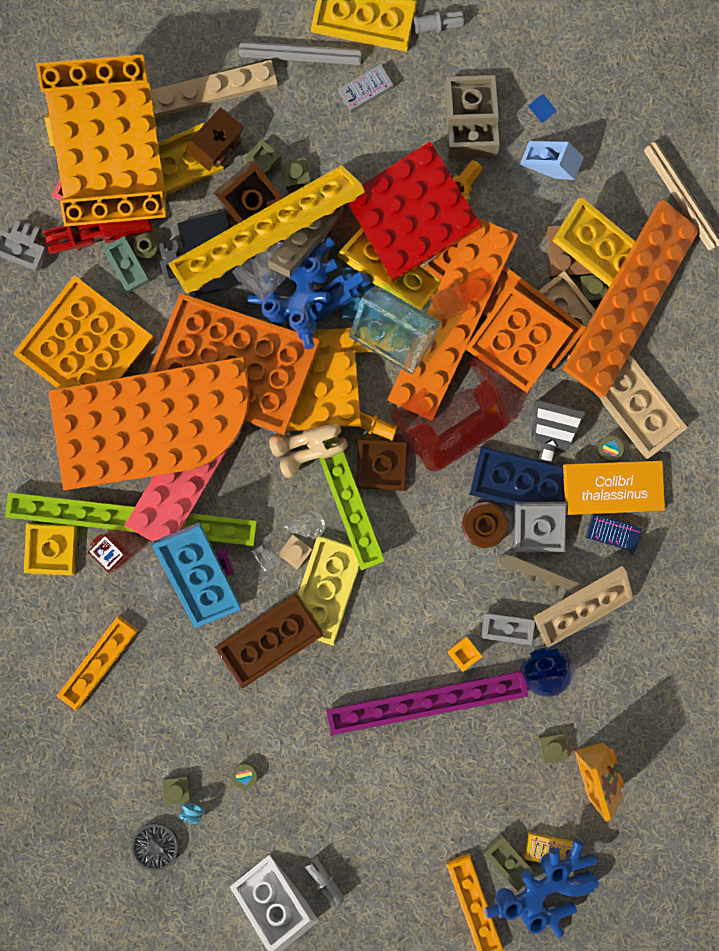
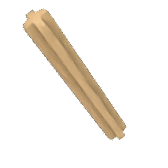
[644,142,719,251]

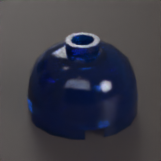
[520,647,573,697]

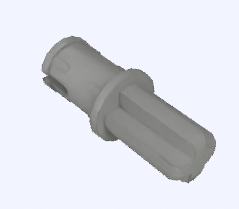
[414,11,464,34]
[304,857,344,907]

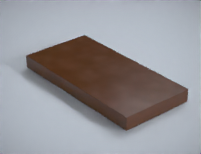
[214,592,325,689]

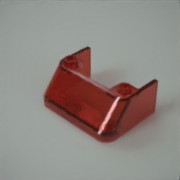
[390,356,510,472]

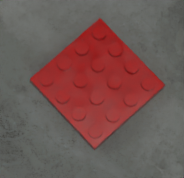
[348,141,481,282]

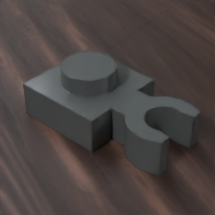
[159,240,180,287]

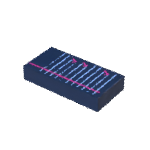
[585,514,642,552]

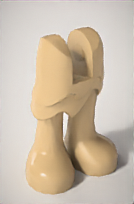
[269,424,348,478]

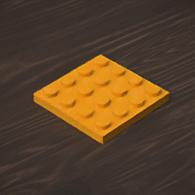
[13,275,155,389]

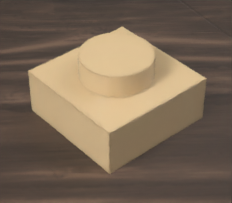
[278,535,313,570]

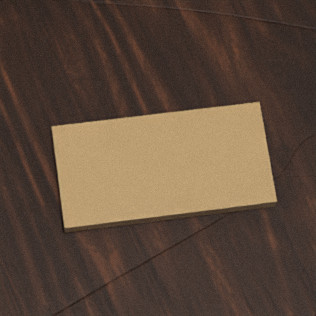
[533,566,634,647]

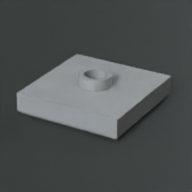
[514,502,567,553]

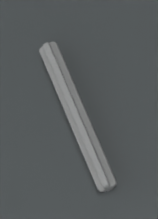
[239,41,361,65]

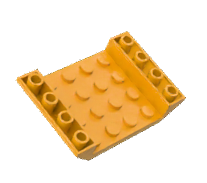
[36,55,166,226]

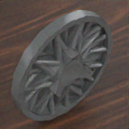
[131,823,179,871]

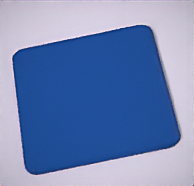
[528,94,556,123]

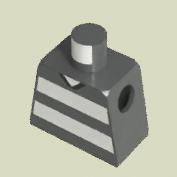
[531,400,585,462]

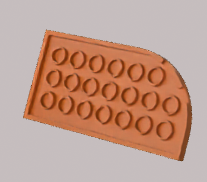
[48,357,250,490]

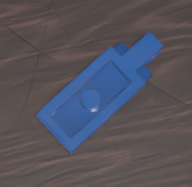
[310,272,371,323]

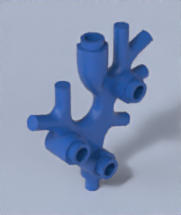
[248,237,339,349]
[484,839,599,937]

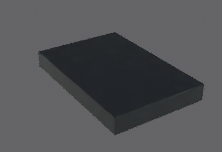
[177,211,244,296]

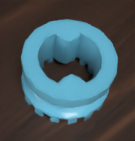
[179,802,205,824]

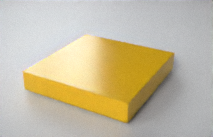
[24,523,78,575]

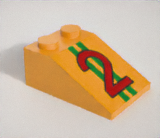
[575,742,624,821]

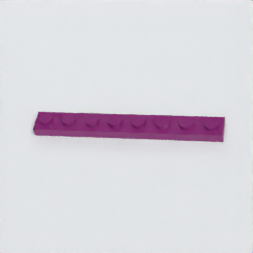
[326,670,528,735]

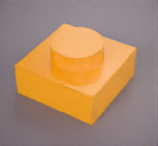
[447,636,482,672]

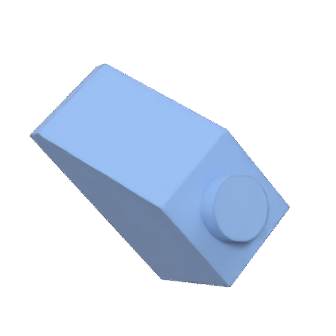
[520,141,584,180]

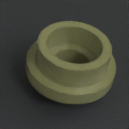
[133,234,158,259]

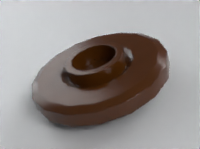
[461,502,508,548]

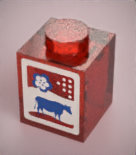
[88,533,132,573]

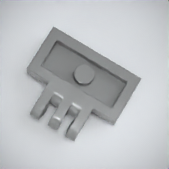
[0,219,48,272]

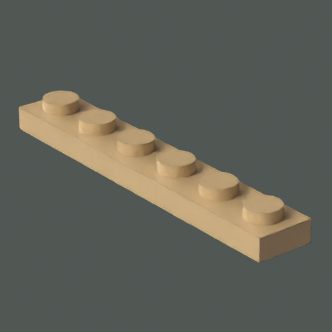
[151,60,278,117]

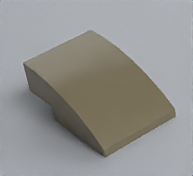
[445,75,500,159]

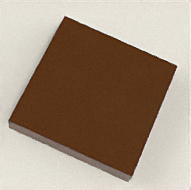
[356,439,408,491]

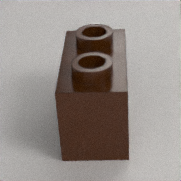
[186,107,244,172]

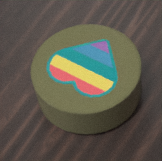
[597,436,624,461]
[232,762,258,790]

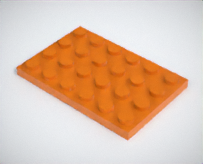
[148,293,321,436]

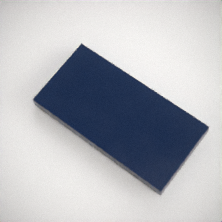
[469,446,567,518]

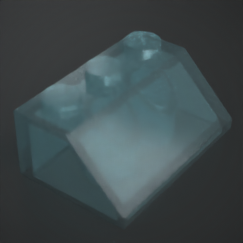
[349,285,441,375]

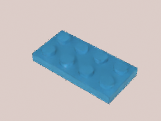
[152,522,241,628]

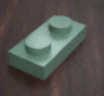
[103,236,150,293]

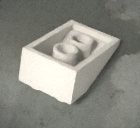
[230,855,319,951]

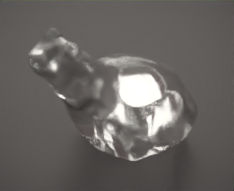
[284,511,326,539]

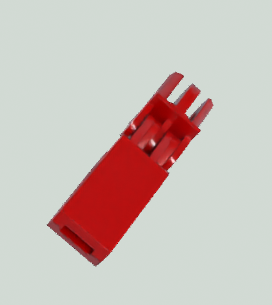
[43,219,153,255]

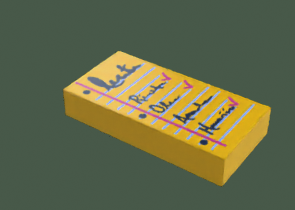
[524,832,574,863]

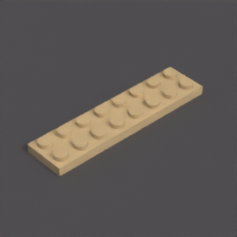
[539,271,687,459]

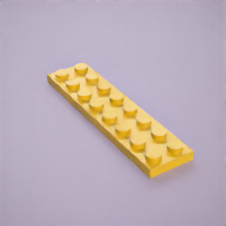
[168,165,365,294]

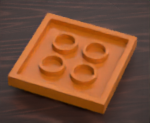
[465,286,573,393]

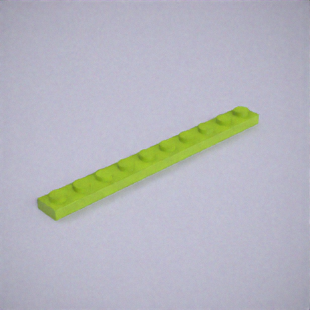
[5,492,257,546]

